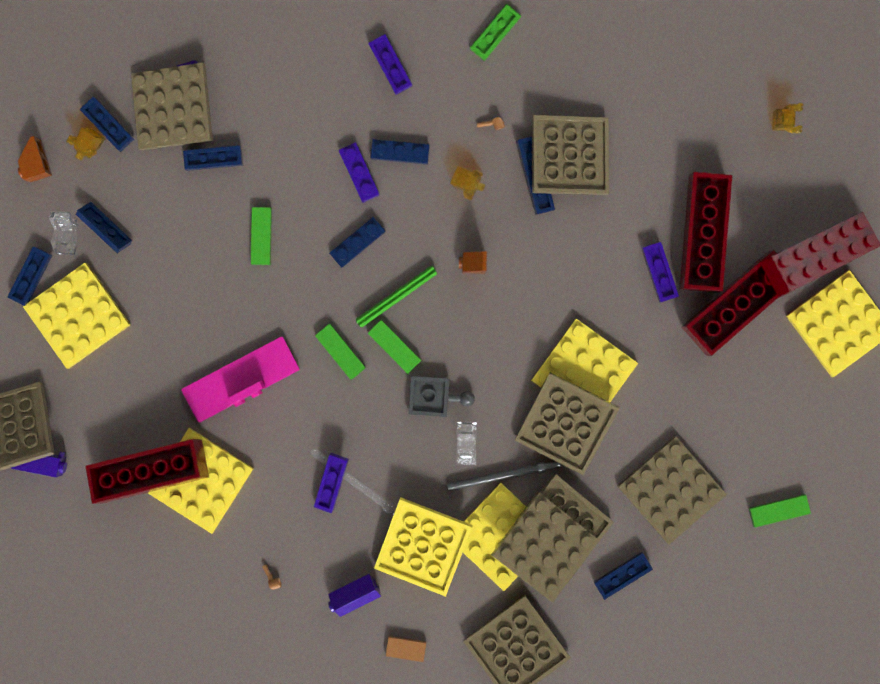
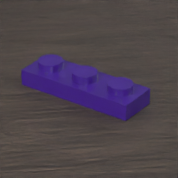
[368,34,412,95]
[338,142,380,203]
[642,242,679,303]
[314,453,349,513]

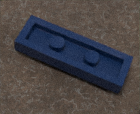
[80,96,134,152]
[371,139,430,165]
[183,145,243,171]
[76,202,132,253]
[329,217,386,268]
[7,246,53,306]
[593,552,653,600]

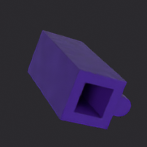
[11,451,67,477]
[328,574,381,617]

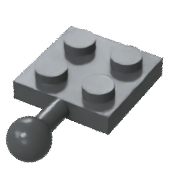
[408,376,475,417]

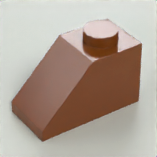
[18,136,52,182]
[459,251,487,274]

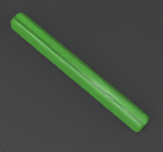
[356,266,437,327]

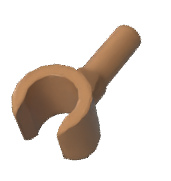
[477,117,505,130]
[262,565,282,590]

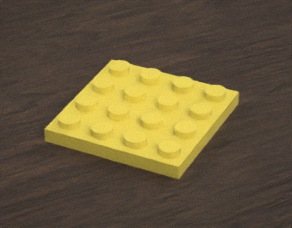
[23,263,131,369]
[786,270,880,377]
[531,319,638,402]
[148,428,254,534]
[463,482,526,591]
[374,498,473,597]

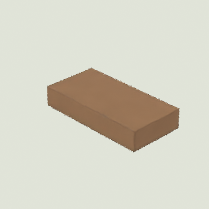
[386,636,426,662]

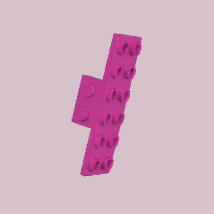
[181,337,300,423]

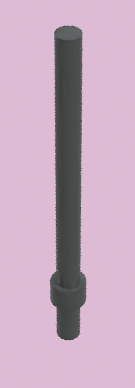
[447,461,561,491]

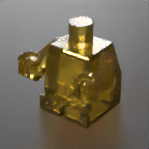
[772,103,804,134]
[66,127,105,160]
[450,166,485,200]

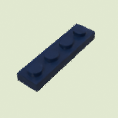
[516,137,555,215]

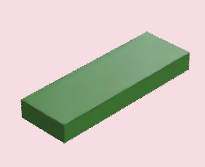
[470,4,521,61]
[251,207,272,265]
[368,320,422,374]
[315,324,366,380]
[749,494,811,527]

